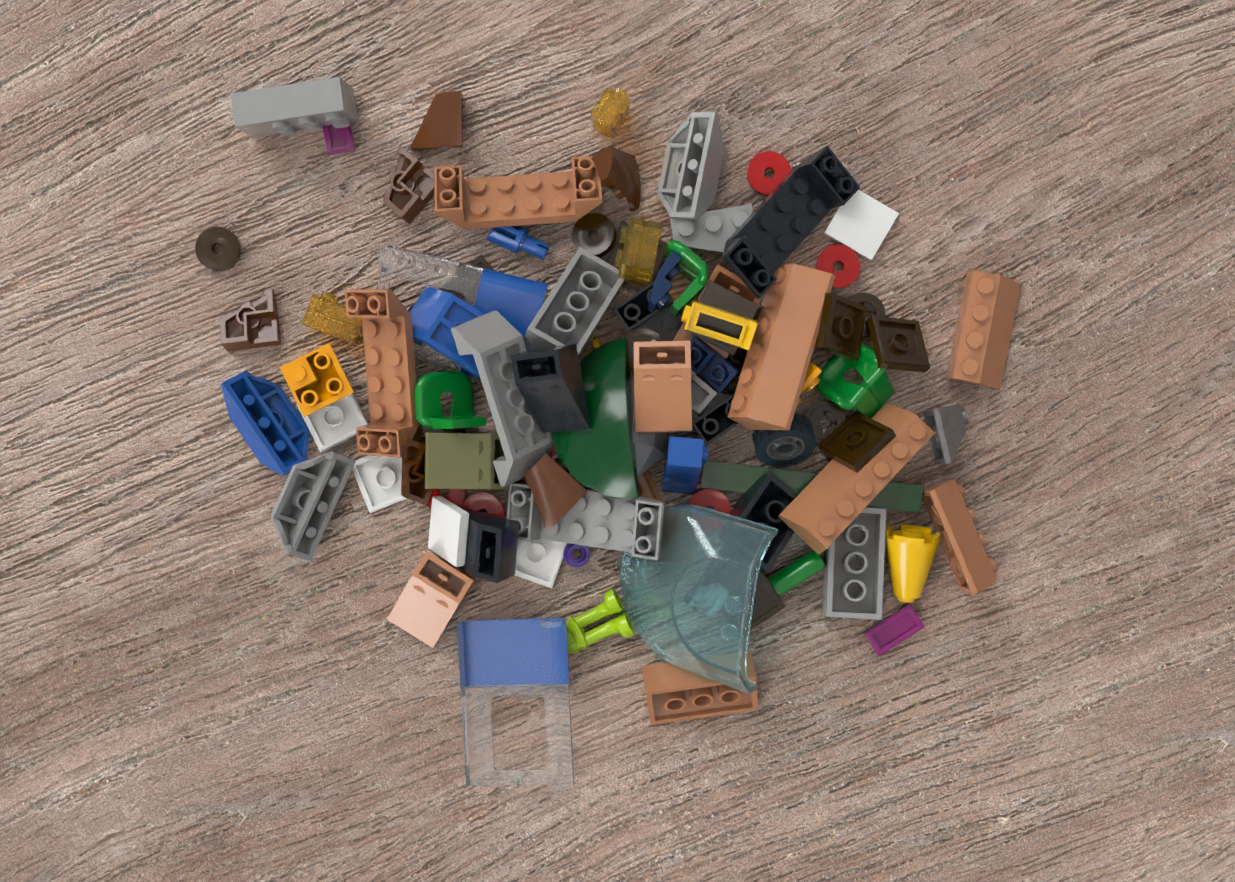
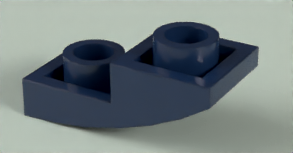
[648,251,682,313]
[690,336,741,393]

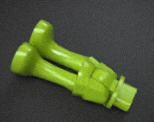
[566,588,636,655]

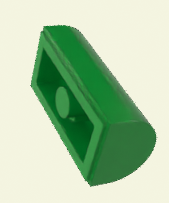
[767,549,825,596]

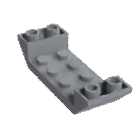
[451,310,553,487]
[507,483,665,560]

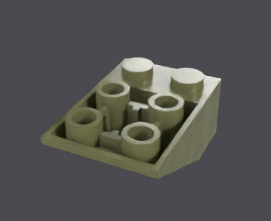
[425,433,509,489]

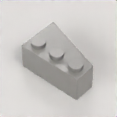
[669,204,753,256]

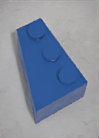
[662,436,708,495]

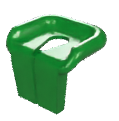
[664,240,708,318]
[816,343,895,418]
[415,371,486,429]

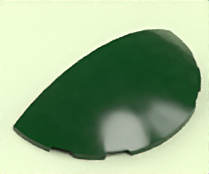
[551,338,639,500]

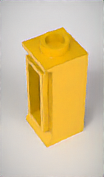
[681,300,758,350]

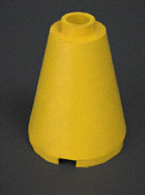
[885,524,941,603]

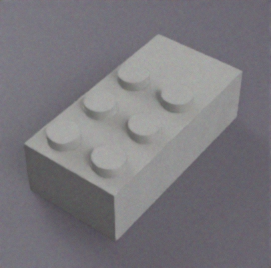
[231,77,358,137]
[523,247,627,357]
[822,508,886,620]

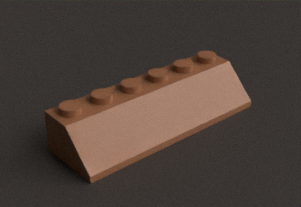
[728,263,835,430]
[778,403,935,555]

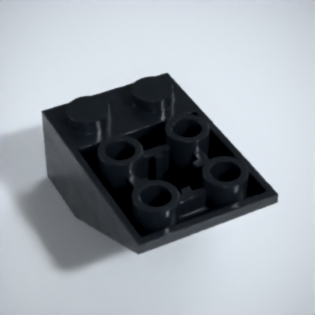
[511,344,592,433]
[459,507,519,583]

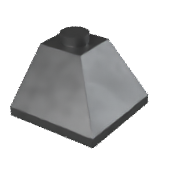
[923,403,968,464]

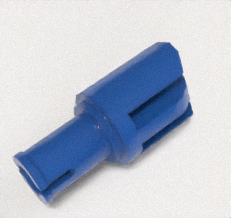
[487,226,550,261]

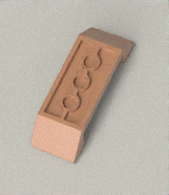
[434,156,602,229]
[345,289,420,458]

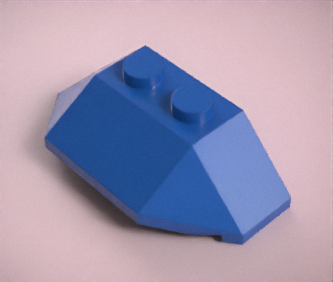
[221,371,310,476]

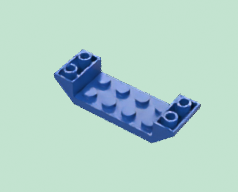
[410,286,531,378]

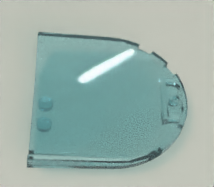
[620,504,778,694]

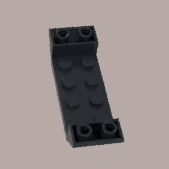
[722,145,860,299]
[613,281,739,446]

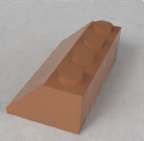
[946,270,1021,390]
[922,478,998,595]
[642,651,758,725]

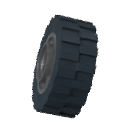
[752,413,816,467]

